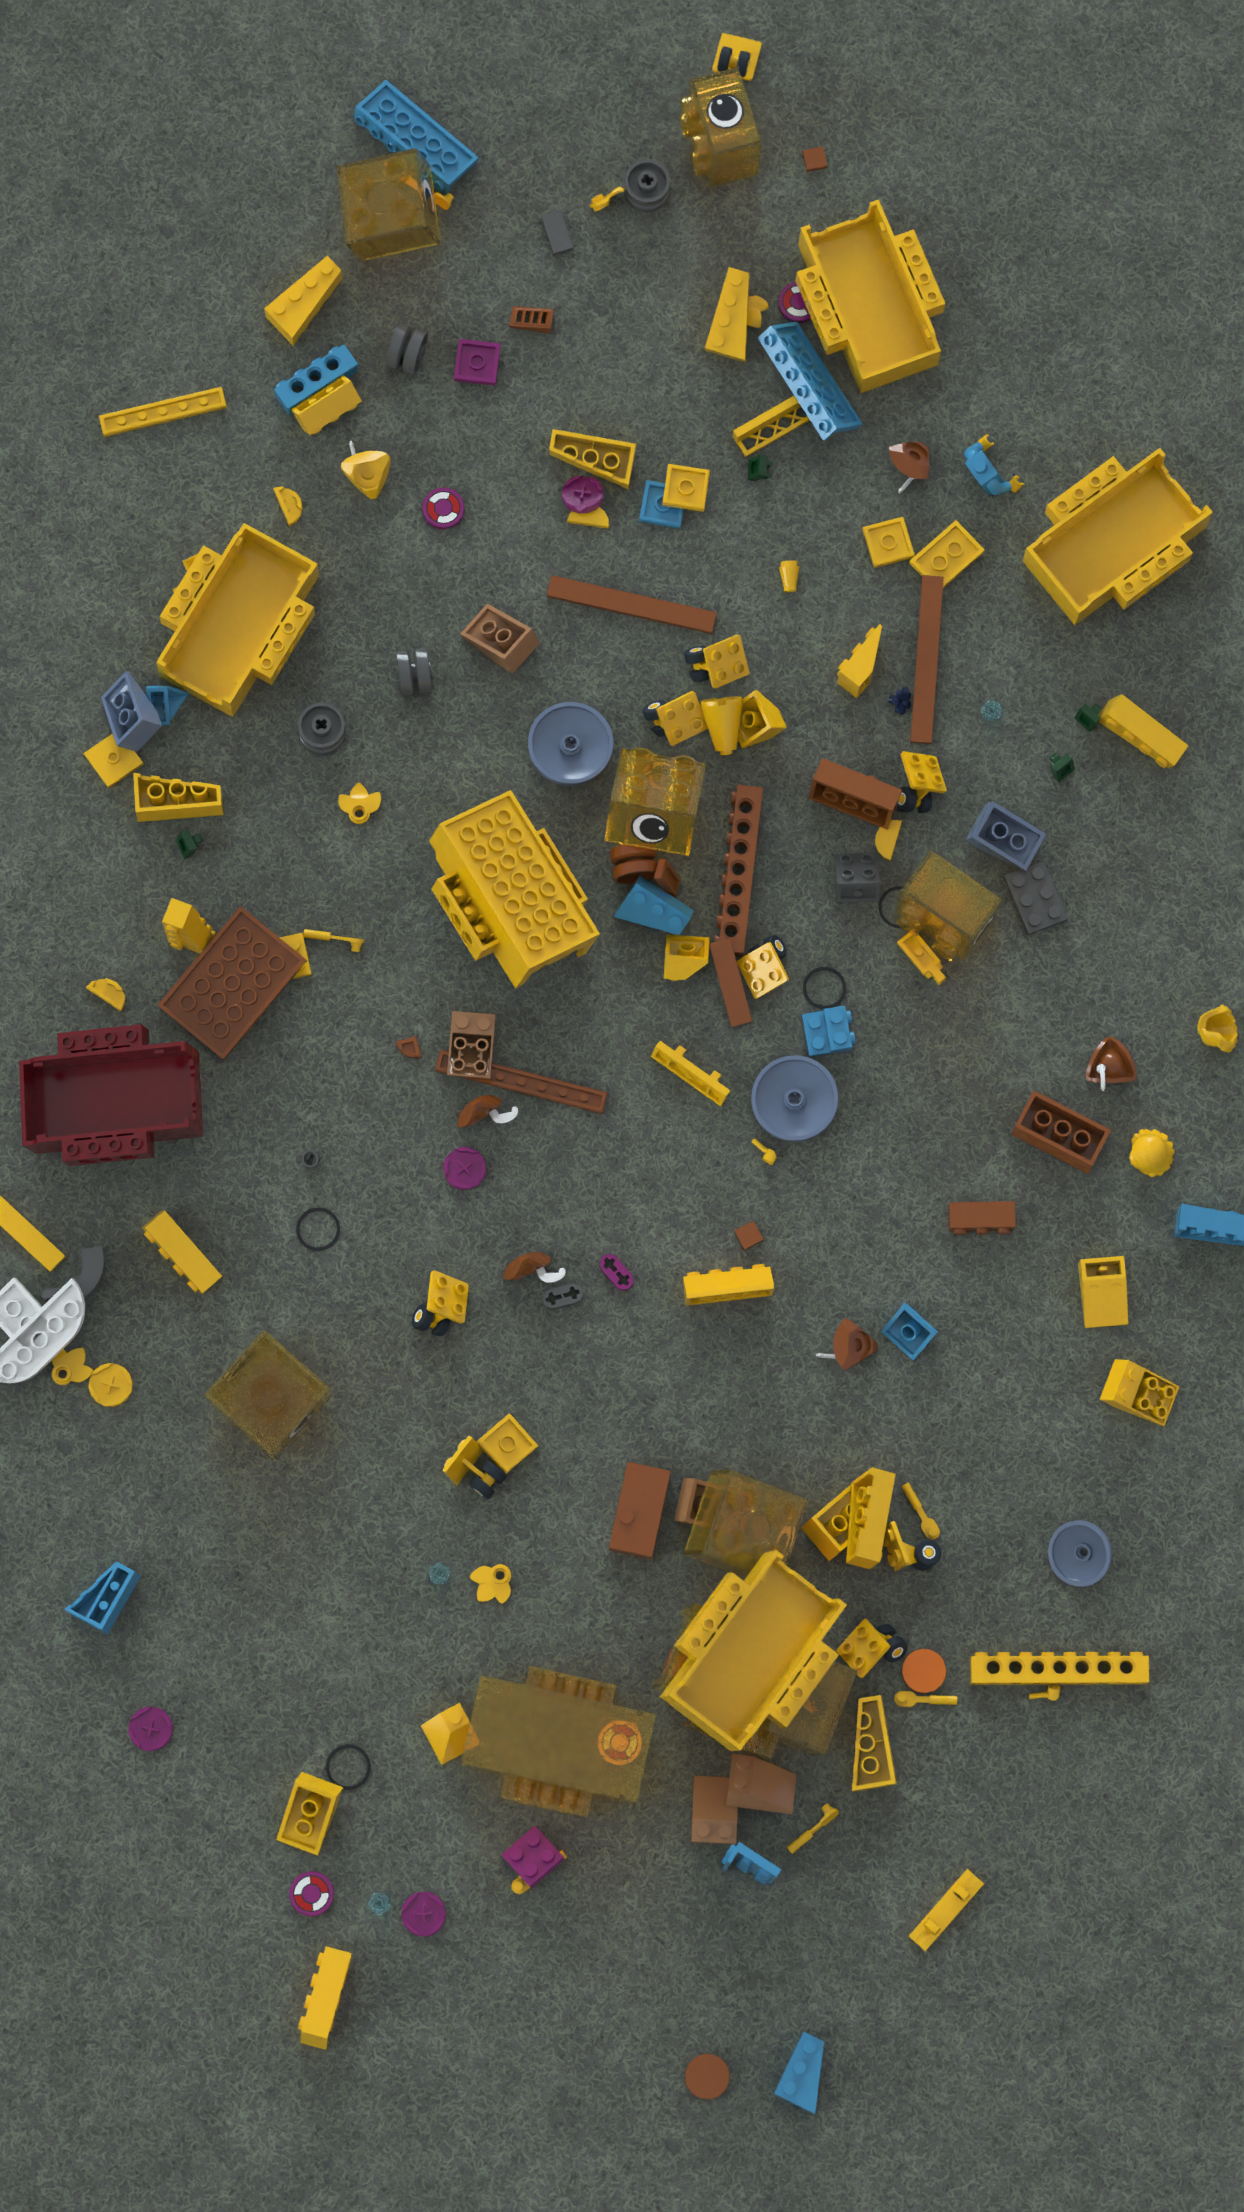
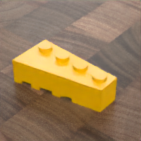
[264,256,342,346]
[705,267,750,363]
[549,429,636,489]
[1099,694,1189,768]
[133,773,224,822]
[162,898,217,954]
[142,1210,222,1294]
[846,1467,896,1569]
[852,1695,897,1792]

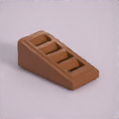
[509,306,554,334]

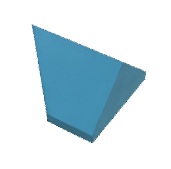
[146,685,190,725]

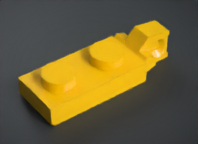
[897,929,946,985]

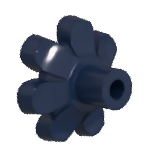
[888,687,911,715]

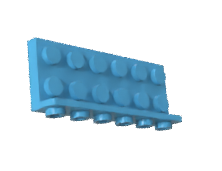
[354,80,479,195]
[758,322,863,440]
[721,1842,781,1886]

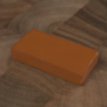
[654,859,681,898]

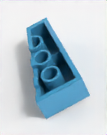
[1174,1204,1244,1246]

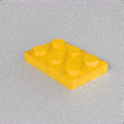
[909,520,985,588]

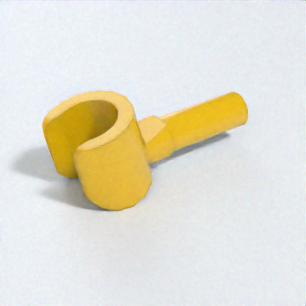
[752,1138,776,1165]
[1029,1684,1060,1701]

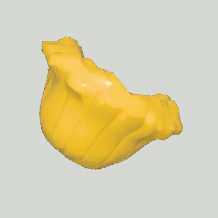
[1197,1004,1238,1052]
[1129,1129,1175,1177]

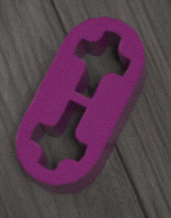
[600,1254,633,1291]

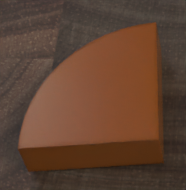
[395,1036,422,1058]

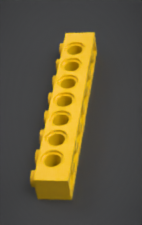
[970,1652,1149,1685]

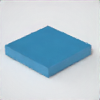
[639,480,684,529]

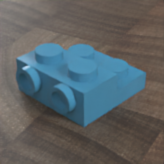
[802,1006,856,1057]

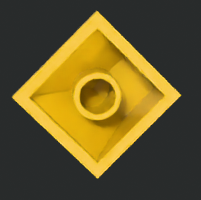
[738,690,787,749]
[663,934,709,981]
[421,1703,481,1765]

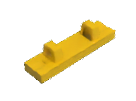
[651,1041,731,1106]
[908,1869,984,1951]

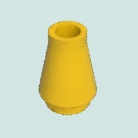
[779,561,800,592]

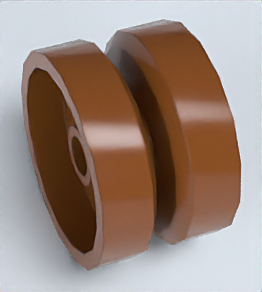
[609,842,658,884]

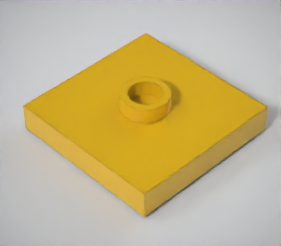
[662,464,710,512]
[862,517,915,568]
[84,733,144,789]
[477,1413,538,1474]

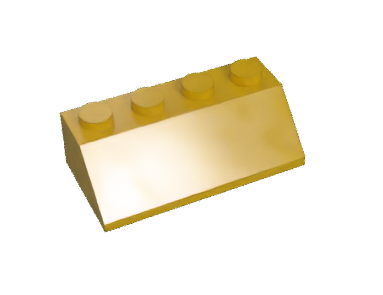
[683,1264,774,1306]

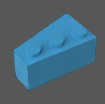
[614,875,694,935]
[64,1561,141,1635]
[773,2032,824,2114]

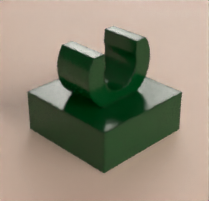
[748,454,772,481]
[1075,703,1102,732]
[1049,753,1075,782]
[176,829,203,859]

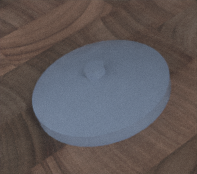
[528,702,613,786]
[751,1055,838,1142]

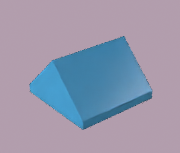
[881,1303,938,1361]

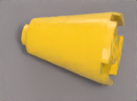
[700,696,743,755]

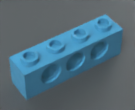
[274,344,359,415]

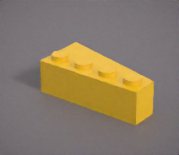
[298,1946,352,2050]

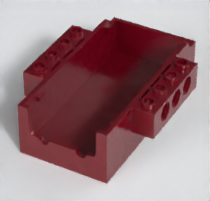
[19,1024,203,1166]

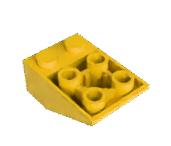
[837,624,882,698]
[1078,1256,1128,1328]
[1100,1359,1180,1427]

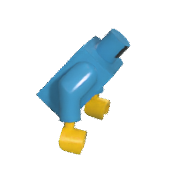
[964,434,1024,496]

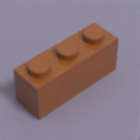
[948,1201,1016,1235]

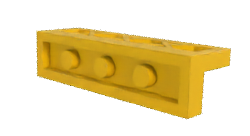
[733,396,810,457]

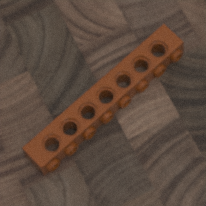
[715,785,763,958]

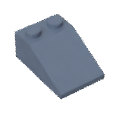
[101,671,162,752]
[965,801,1046,871]

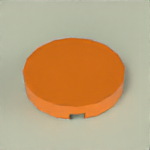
[902,1649,946,1693]

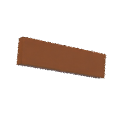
[709,938,752,1027]

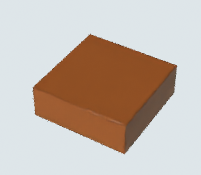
[802,147,827,172]
[734,1221,764,1251]

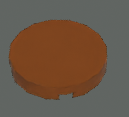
[685,2054,730,2099]

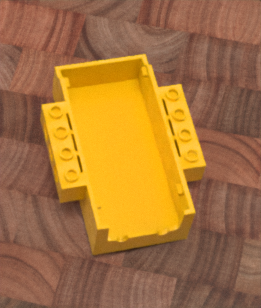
[796,199,945,394]
[1023,448,1213,625]
[156,523,319,717]
[429,790,600,989]
[660,1550,847,1751]

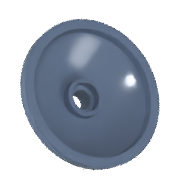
[1048,1520,1112,1587]

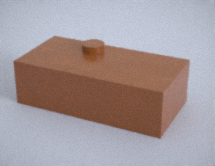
[808,758,902,830]
[1011,1090,1111,1174]
[609,1462,671,1560]

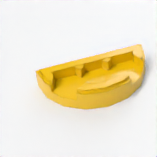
[273,486,302,527]
[567,507,609,529]
[875,820,902,861]
[86,978,125,1012]

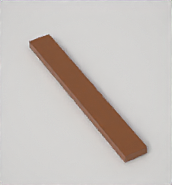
[547,575,717,634]
[910,575,944,744]
[435,1049,608,1114]

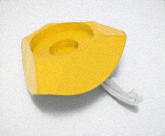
[340,441,390,499]

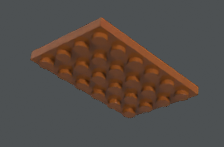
[158,906,307,1060]

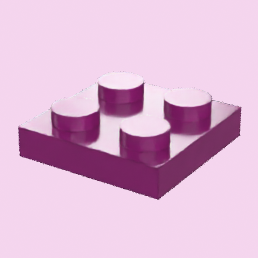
[454,339,501,386]
[501,1826,565,1889]

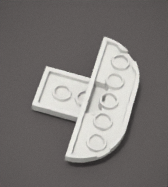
[0,1278,85,1383]

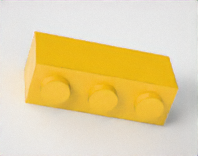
[291,375,362,435]

